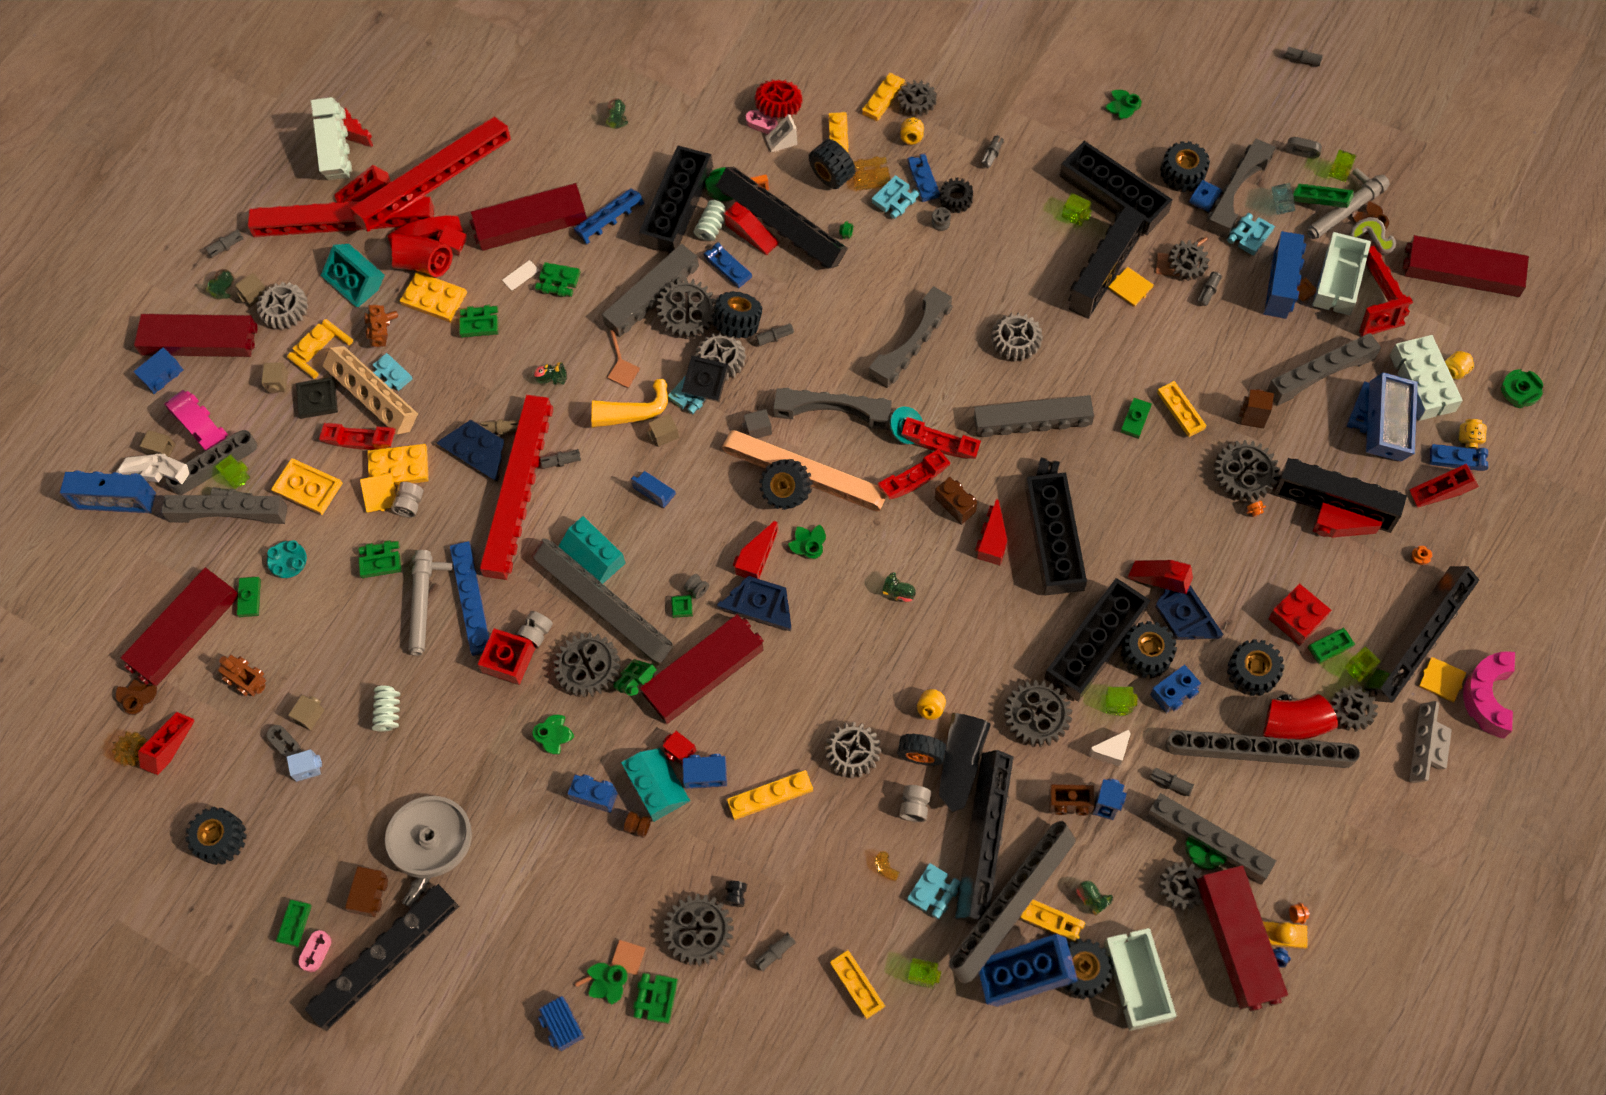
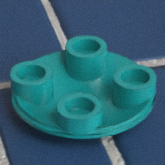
[267,540,307,578]

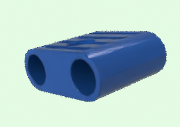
[1189,180,1223,213]

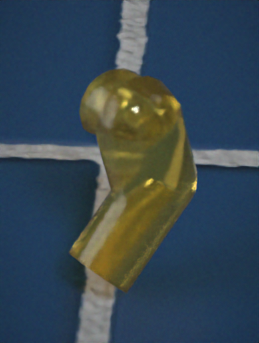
[875,851,900,882]

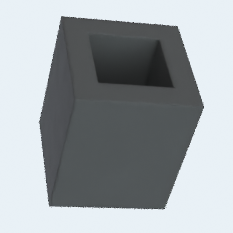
[742,409,772,439]

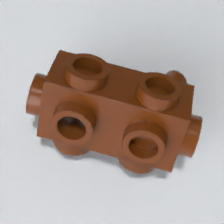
[364,304,398,347]
[218,655,266,697]

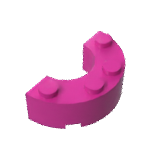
[164,390,228,451]
[1463,652,1515,739]

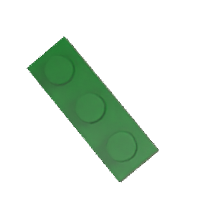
[1292,183,1354,208]

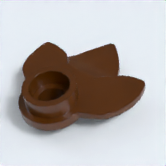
[1352,202,1389,234]
[116,676,157,715]

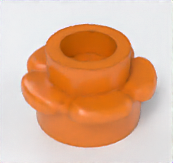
[1246,501,1266,517]
[1412,546,1432,565]
[1289,902,1309,925]

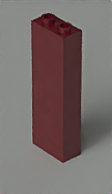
[469,183,587,251]
[1403,235,1529,297]
[134,314,258,357]
[120,567,238,686]
[640,614,764,724]
[1196,865,1289,1012]

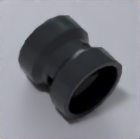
[1036,457,1060,476]
[723,880,747,907]

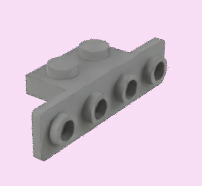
[1409,701,1452,783]

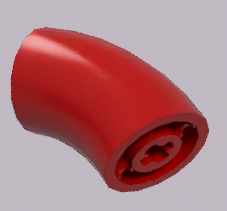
[392,233,453,277]
[1263,694,1338,740]

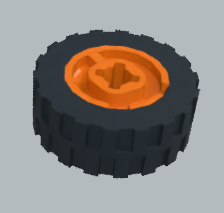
[897,734,946,766]

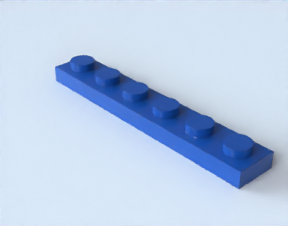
[450,541,489,656]

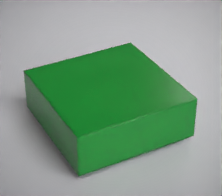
[671,595,693,618]

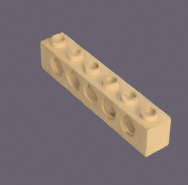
[323,346,418,435]

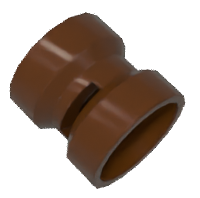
[623,811,651,838]

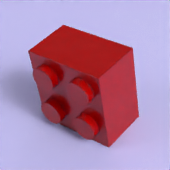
[1268,583,1332,646]
[477,628,535,685]

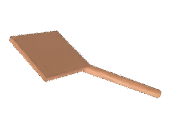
[1156,237,1207,276]
[607,330,640,388]
[575,940,646,987]

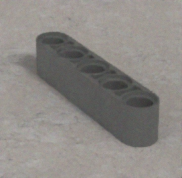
[166,430,257,495]

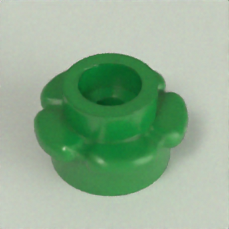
[839,221,853,239]

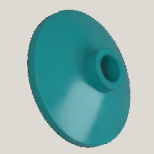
[890,406,923,445]

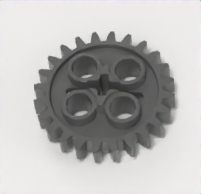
[656,278,716,339]
[1214,440,1280,501]
[554,632,621,698]
[1004,680,1072,747]
[663,894,734,967]

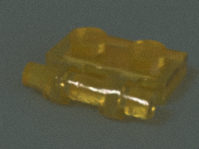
[852,156,891,191]

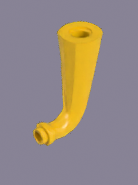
[592,379,668,428]

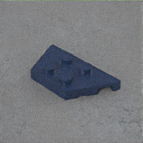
[437,420,504,482]
[717,576,792,632]
[1155,585,1224,640]

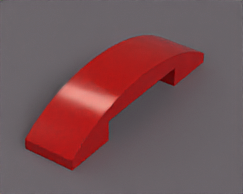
[388,216,463,250]
[901,417,981,459]
[319,423,396,450]
[877,449,951,499]

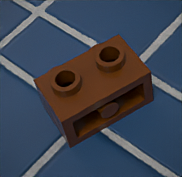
[1238,389,1274,429]
[935,477,977,525]
[1048,784,1095,816]
[345,866,388,918]

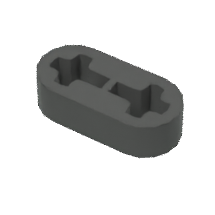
[1286,137,1322,159]
[267,725,301,758]

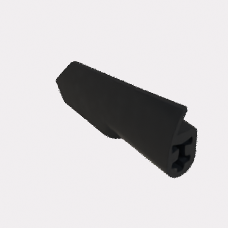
[939,713,991,813]

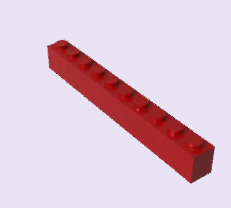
[350,116,511,232]
[248,196,434,237]
[480,395,553,580]

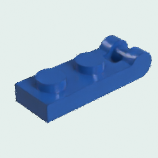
[907,153,940,202]
[703,242,752,288]
[1346,381,1370,434]
[1430,444,1488,471]

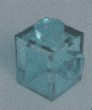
[1271,183,1296,215]

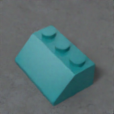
[321,244,385,307]
[558,516,626,584]
[621,748,690,822]

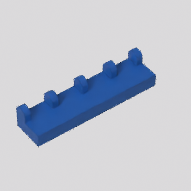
[574,188,645,245]

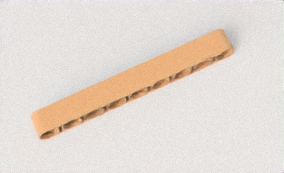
[722,430,887,512]

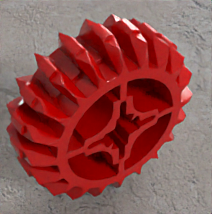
[754,79,803,119]

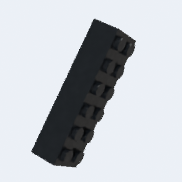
[1059,140,1173,236]
[639,145,713,253]
[1068,206,1146,319]
[1274,458,1407,533]
[1025,472,1087,596]
[1044,578,1151,702]

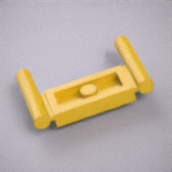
[287,319,353,379]

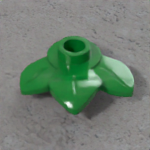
[1106,90,1142,119]
[788,525,826,559]
[532,715,574,755]
[587,963,628,1005]

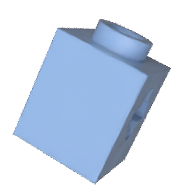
[287,749,322,782]

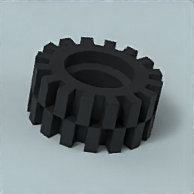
[940,177,973,213]

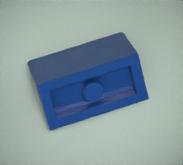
[631,471,676,508]

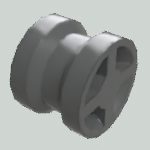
[932,208,951,231]
[684,574,709,599]

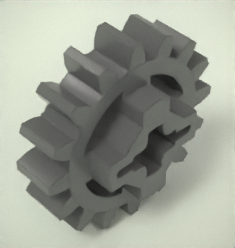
[898,80,937,117]
[1168,240,1210,281]
[1330,685,1378,732]
[1158,862,1202,911]

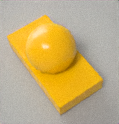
[1263,921,1307,949]

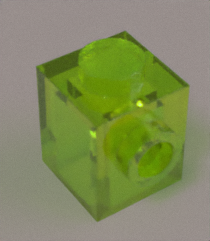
[1328,149,1357,182]
[1062,193,1092,226]
[215,455,250,489]
[1345,646,1381,682]
[1105,687,1138,716]
[908,958,942,989]

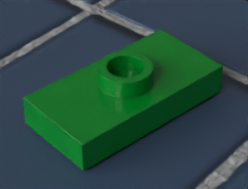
[1120,398,1152,439]
[237,577,261,618]
[1307,627,1355,664]
[276,900,312,947]

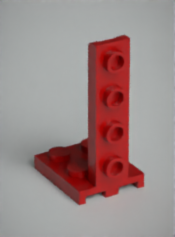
[1359,246,1413,336]

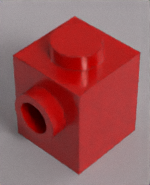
[436,226,466,256]
[662,730,697,766]

